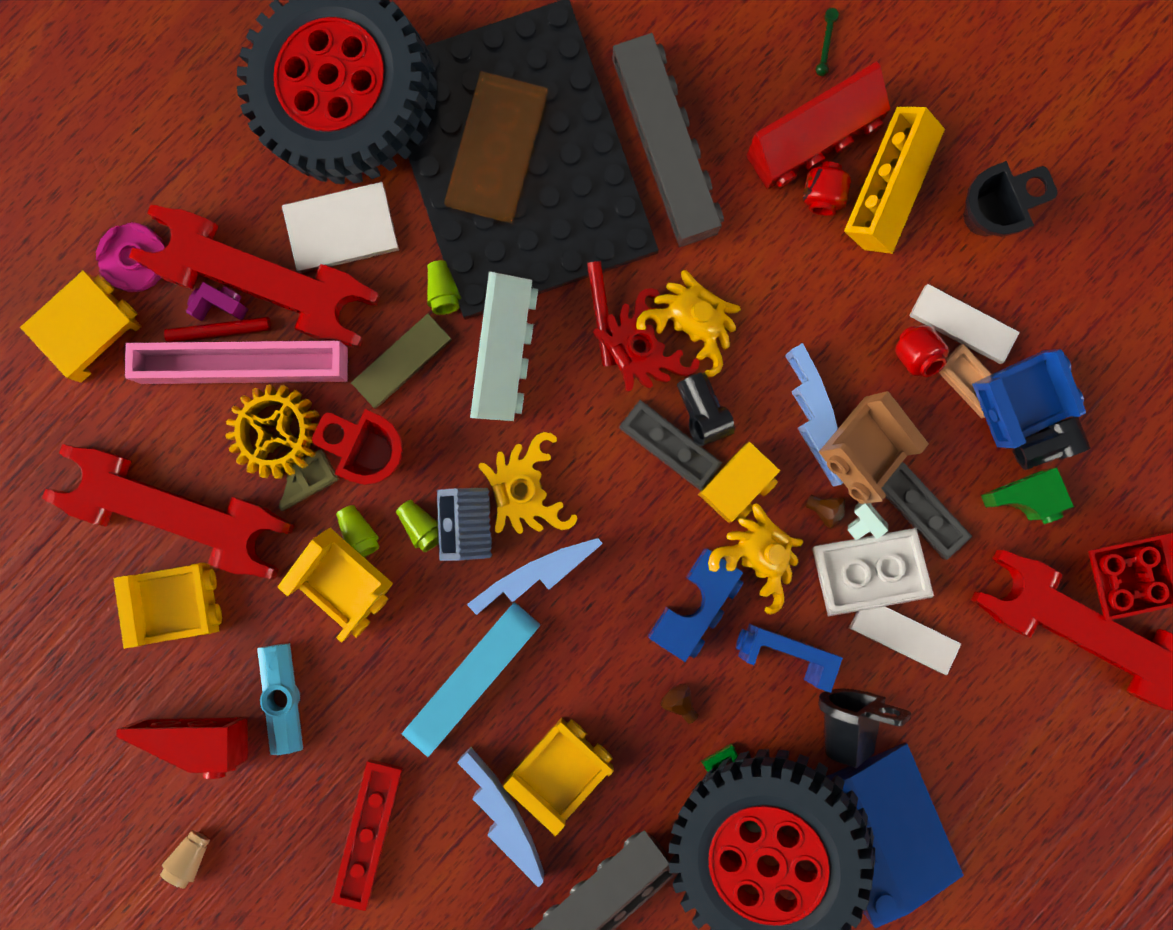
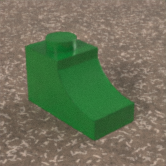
[981,467,1074,524]

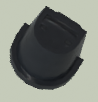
[963,161,1058,237]
[818,688,912,768]

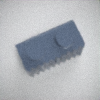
[437,488,492,561]

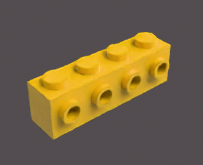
[844,107,945,254]

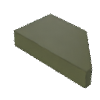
[279,449,340,511]

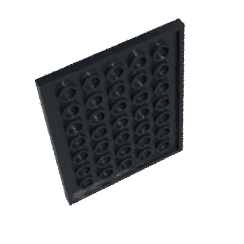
[405,0,659,320]

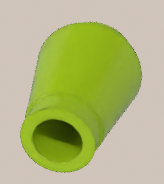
[427,260,462,315]
[396,500,439,552]
[336,505,379,557]

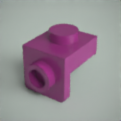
[186,282,249,321]

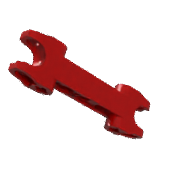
[129,205,380,349]
[42,444,295,579]
[971,550,1173,711]

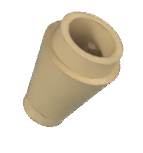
[160,830,210,889]

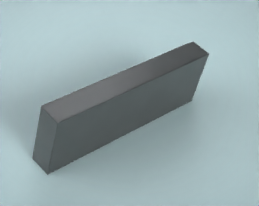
[619,400,722,491]
[881,462,972,560]

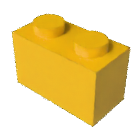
[698,442,780,523]

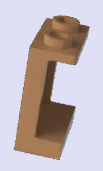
[819,391,929,504]

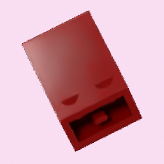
[1088,529,1173,621]

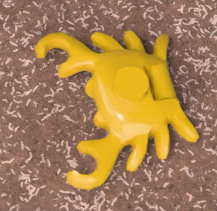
[636,270,741,378]
[478,432,578,534]
[708,503,803,615]

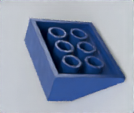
[826,742,964,928]

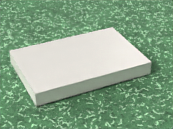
[282,182,399,274]
[812,528,934,617]

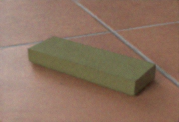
[351,314,452,409]

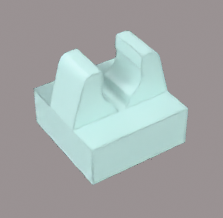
[847,503,888,541]

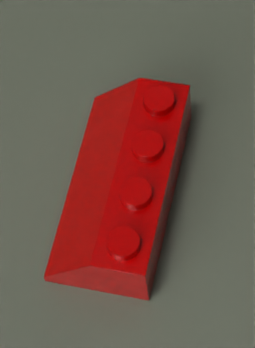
[746,61,891,190]

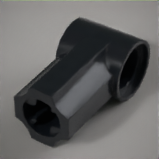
[677,372,735,446]
[1013,417,1091,470]

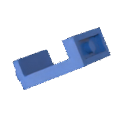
[972,349,1086,449]
[735,623,843,693]

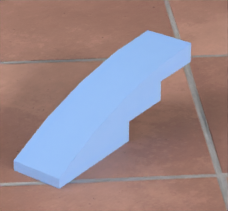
[785,343,843,487]
[467,538,603,615]
[457,747,545,887]

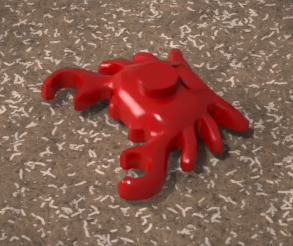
[593,288,700,392]

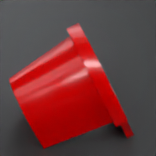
[312,409,403,485]

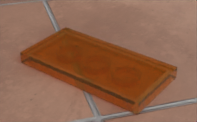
[444,71,548,223]

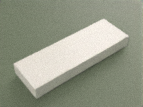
[909,284,1020,364]
[849,606,961,675]

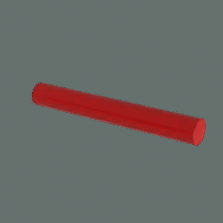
[587,261,616,366]
[164,317,271,342]

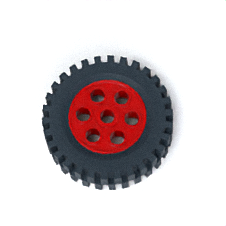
[237,0,437,184]
[669,749,875,930]

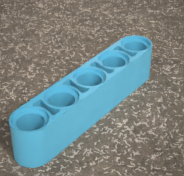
[401,602,541,757]

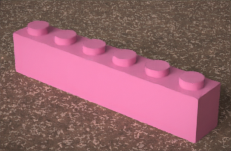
[125,341,348,384]

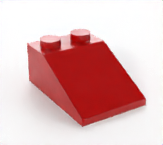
[116,717,248,779]

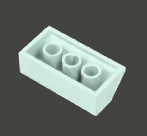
[470,272,538,421]

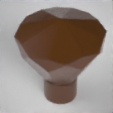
[806,495,846,529]
[660,683,699,724]

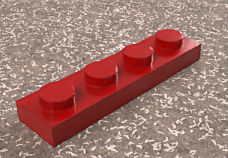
[331,759,403,911]

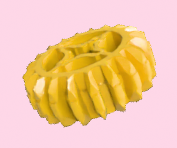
[225,385,319,479]

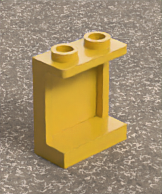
[20,271,142,383]
[278,528,393,643]
[113,563,222,649]
[503,717,614,836]

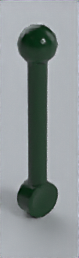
[816,8,839,76]

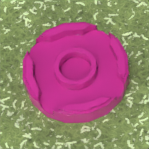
[96,222,166,292]

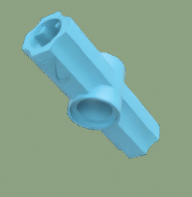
[257,643,303,755]

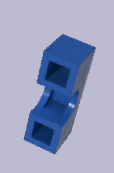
[648,549,743,662]

